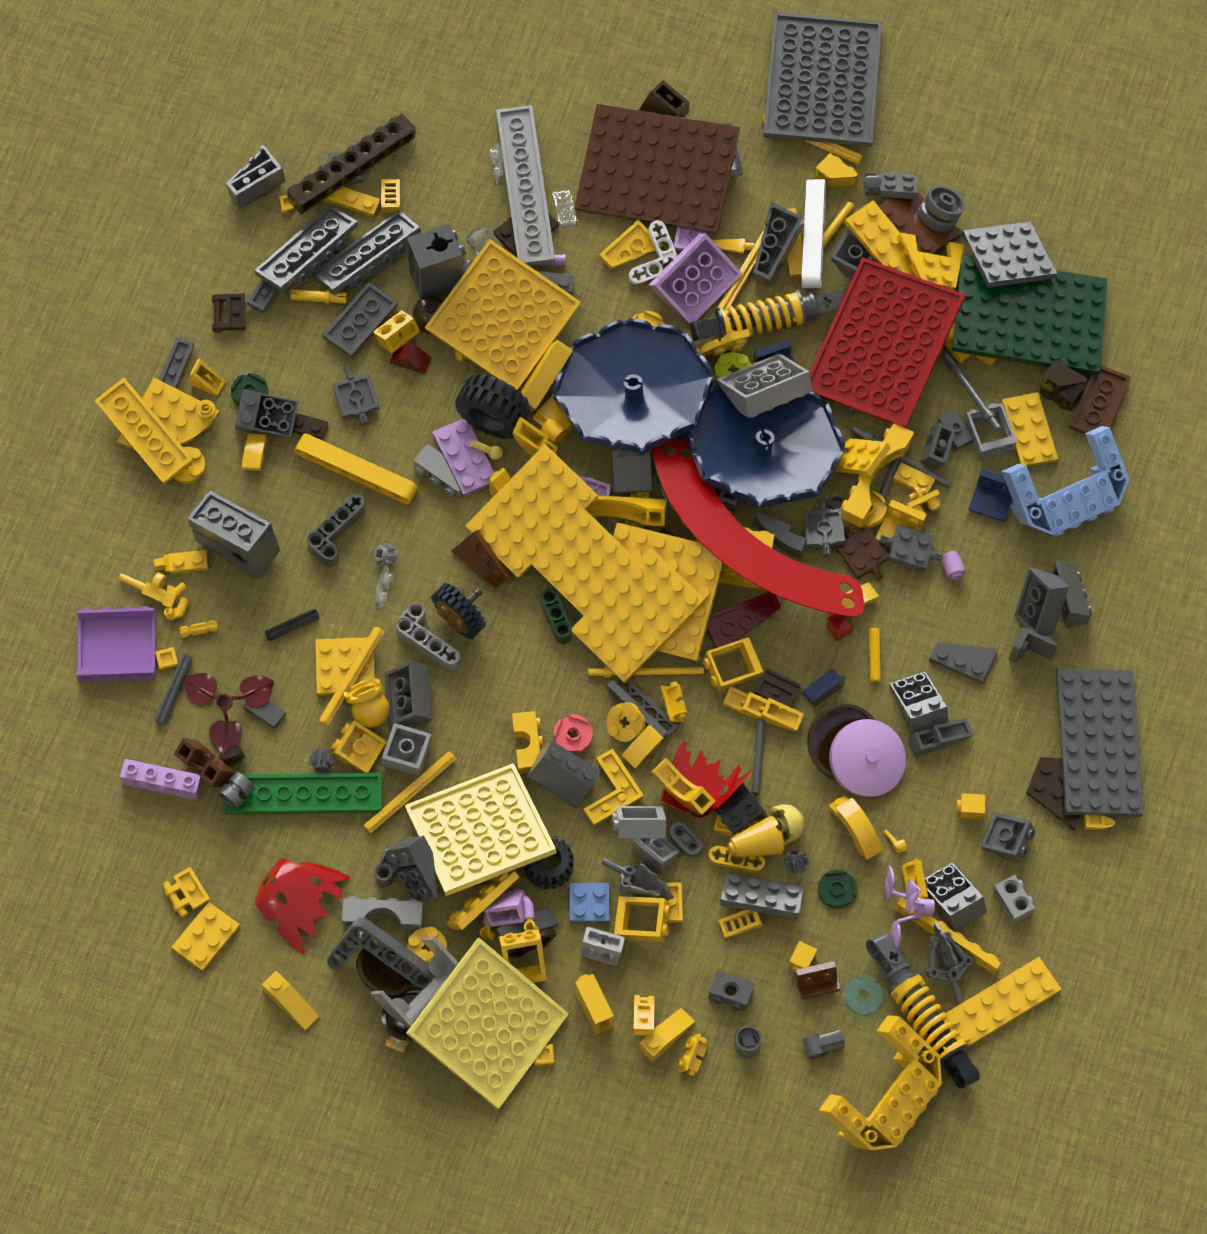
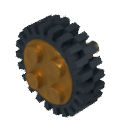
[431,583,486,639]

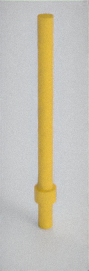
[588,666,704,678]

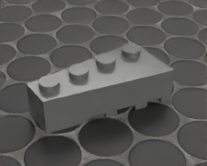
[753,202,804,287]

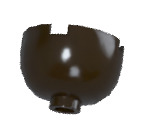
[412,296,444,334]

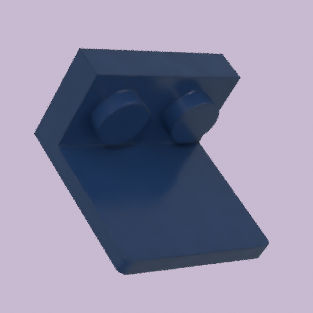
[969,469,1012,522]

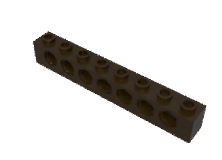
[287,114,416,215]

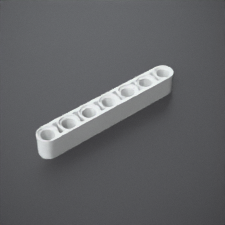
[802,179,826,289]

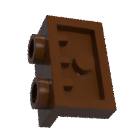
[796,961,840,999]

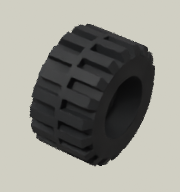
[524,835,574,889]

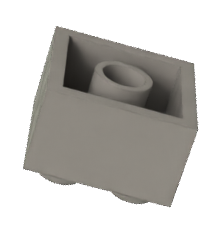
[382,723,432,777]

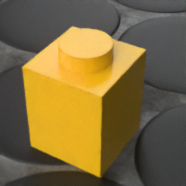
[956,793,985,820]
[788,941,817,973]

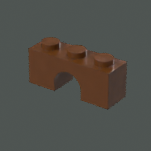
[174,738,235,788]

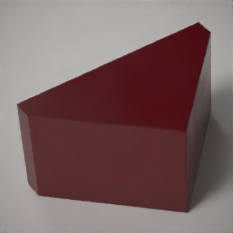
[390,343,431,374]

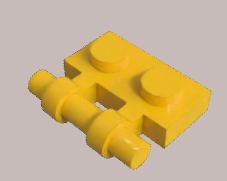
[162,867,211,918]

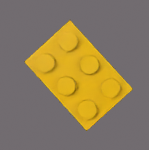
[834,438,891,476]
[171,902,240,972]

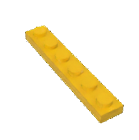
[895,897,1001,975]

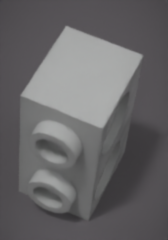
[993,875,1035,925]
[579,927,625,967]

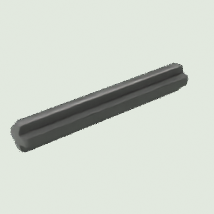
[155,654,192,725]

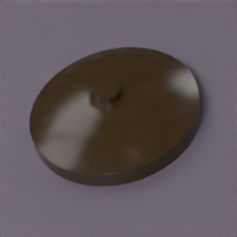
[807,704,875,781]

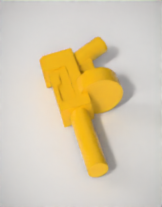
[118,572,188,608]

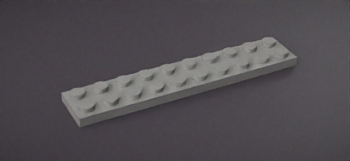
[496,105,555,266]

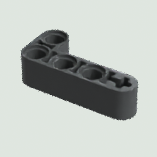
[307,494,365,567]

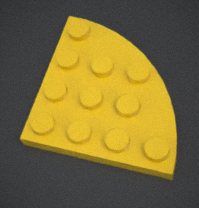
[117,378,220,449]

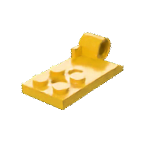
[532,396,574,444]

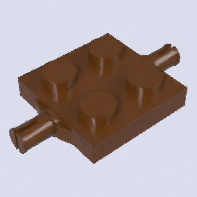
[836,526,889,581]

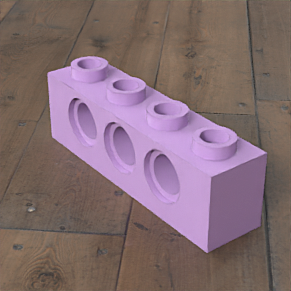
[120,759,203,801]

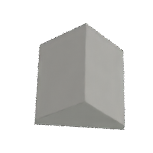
[631,838,681,873]

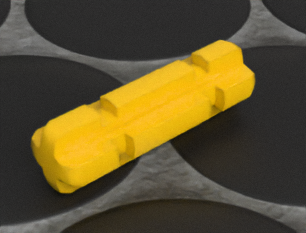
[180,620,218,638]

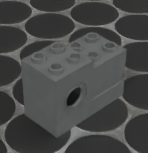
[407,224,471,299]
[187,490,281,579]

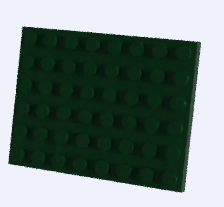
[952,254,1107,375]

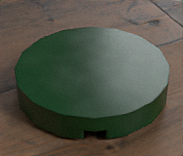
[231,373,268,406]
[817,869,857,909]

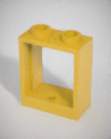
[703,637,763,692]
[614,896,671,942]
[499,930,547,983]

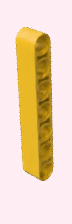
[294,434,419,505]

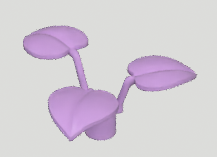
[884,866,935,950]

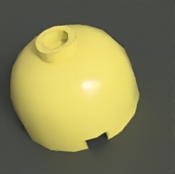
[768,804,804,845]

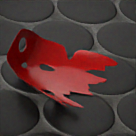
[661,741,752,818]
[255,858,350,954]

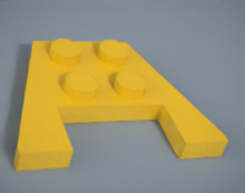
[897,233,964,290]

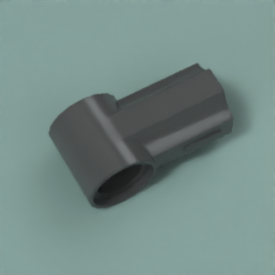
[802,1030,845,1060]

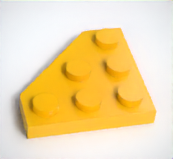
[697,329,750,359]

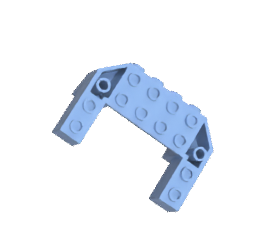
[1002,426,1130,536]

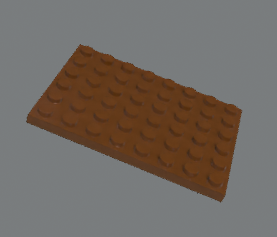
[574,104,740,234]

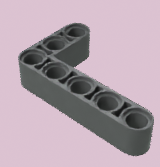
[327,917,434,989]

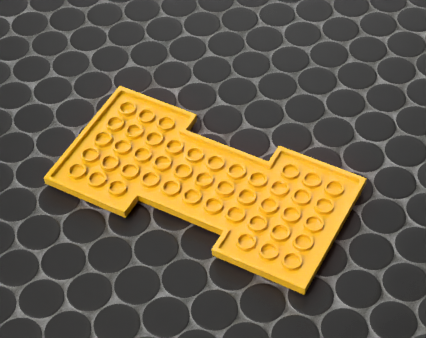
[465,444,706,683]

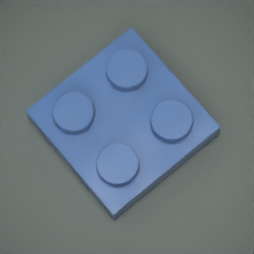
[570,883,609,923]

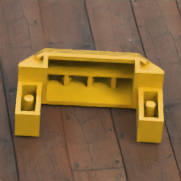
[819,1015,942,1150]

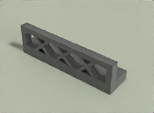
[607,678,678,744]

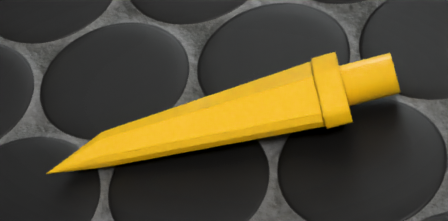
[712,238,754,254]

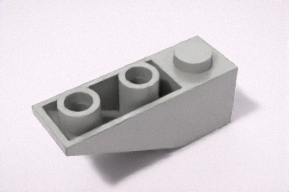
[413,444,460,499]

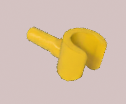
[883,830,906,853]

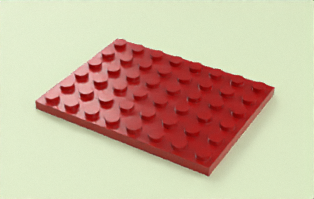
[810,257,966,429]

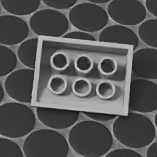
[716,353,812,418]

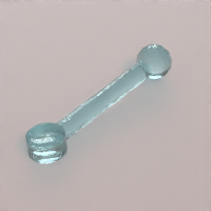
[653,475,673,509]

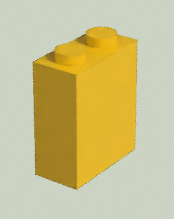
[575,974,614,1035]

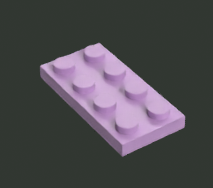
[432,419,494,497]

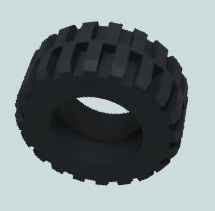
[455,374,530,439]

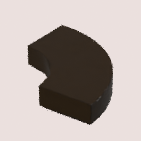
[507,929,557,958]

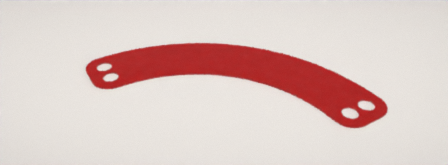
[652,439,865,617]

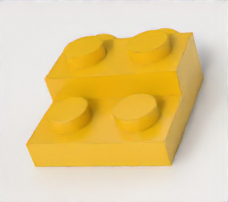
[331,720,387,773]

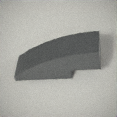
[754,512,807,559]
[908,718,973,756]
[497,907,559,937]

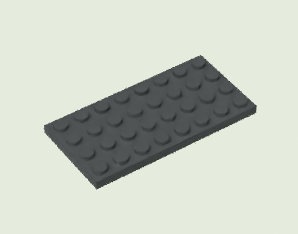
[1056,668,1144,817]

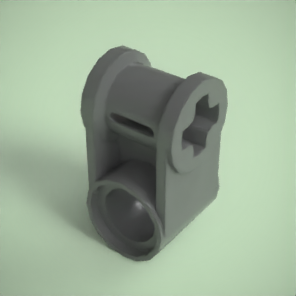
[375,847,397,887]

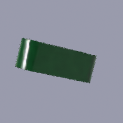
[541,588,572,644]

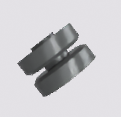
[918,186,965,233]

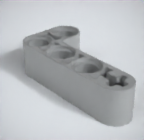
[396,602,460,671]

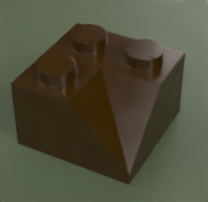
[1039,360,1087,411]

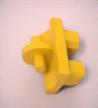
[907,485,941,513]

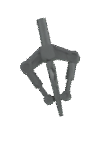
[601,857,674,900]
[926,923,973,1004]

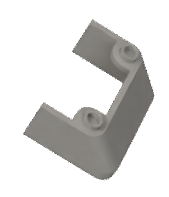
[371,937,459,1028]

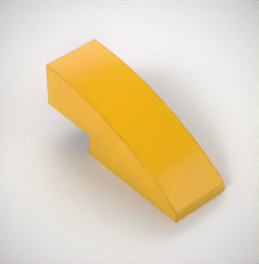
[512,417,558,457]

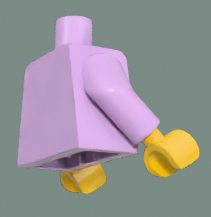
[480,889,539,940]

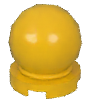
[344,679,390,728]

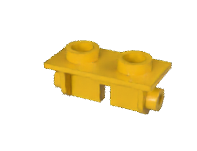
[660,681,688,723]
[678,1033,708,1077]

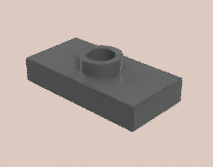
[938,409,974,450]

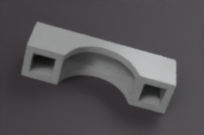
[342,896,423,930]

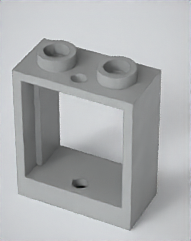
[965,403,1017,460]
[612,806,666,838]

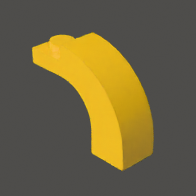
[652,758,715,815]
[828,796,883,860]

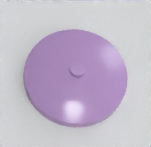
[829,719,906,798]

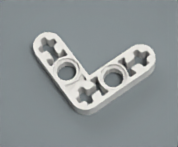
[628,220,677,285]

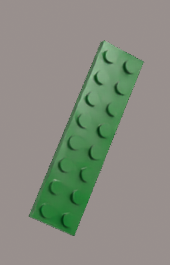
[224,773,382,814]

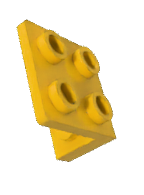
[876,500,927,546]

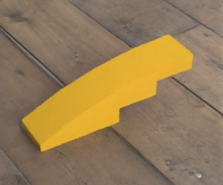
[722,686,804,731]

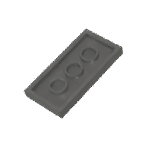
[322,282,398,358]
[720,873,803,919]

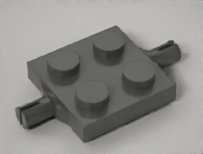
[333,367,380,426]
[804,498,845,558]
[879,524,943,571]

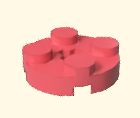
[554,715,593,754]

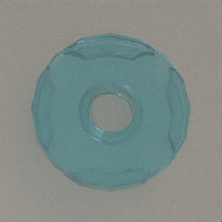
[844,975,884,1015]

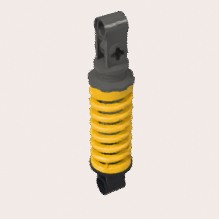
[689,288,848,341]
[866,933,980,1089]

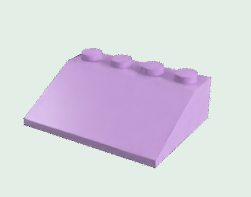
[649,234,742,324]

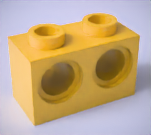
[373,310,420,353]

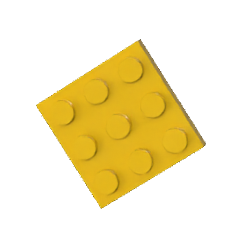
[316,637,375,696]

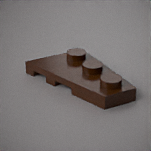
[451,530,511,588]

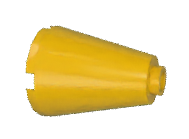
[727,816,784,857]

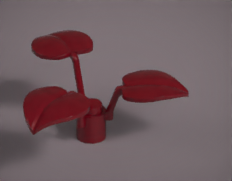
[183,673,274,754]

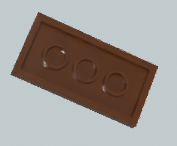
[1069,365,1131,435]

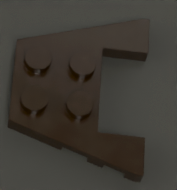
[1026,757,1081,831]

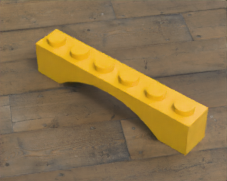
[840,423,914,528]
[586,495,667,526]

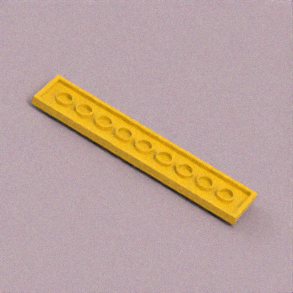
[844,201,972,364]

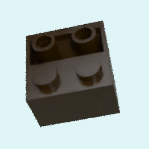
[639,80,690,118]

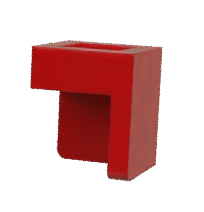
[826,614,853,641]

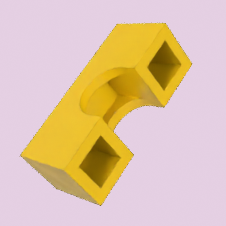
[512,711,543,775]

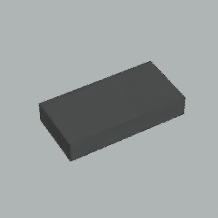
[243,700,286,729]

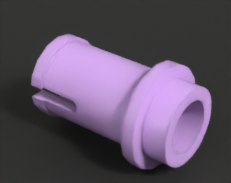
[543,254,566,268]

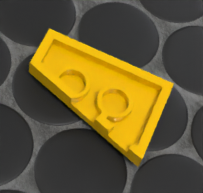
[598,220,664,270]

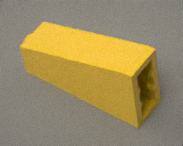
[521,340,573,413]

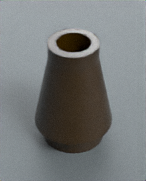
[218,744,245,766]

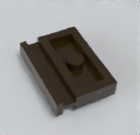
[754,668,801,707]

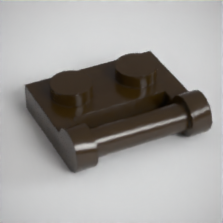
[212,293,246,333]

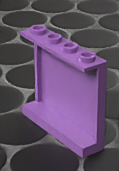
[76,606,156,682]

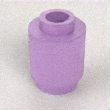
[942,551,966,581]

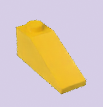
[262,971,320,1031]
[639,1008,695,1063]

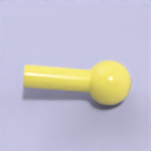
[470,440,503,460]

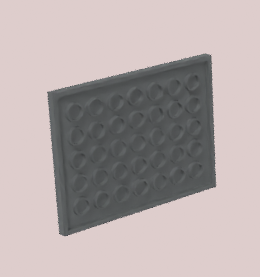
[763,12,882,147]

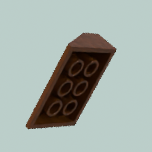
[879,193,962,255]

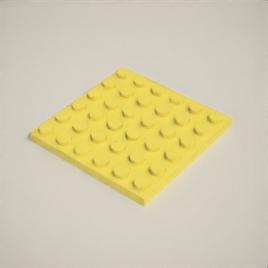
[405,763,556,896]
[406,938,569,1109]

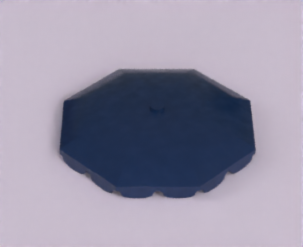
[552,318,715,454]
[684,384,846,508]

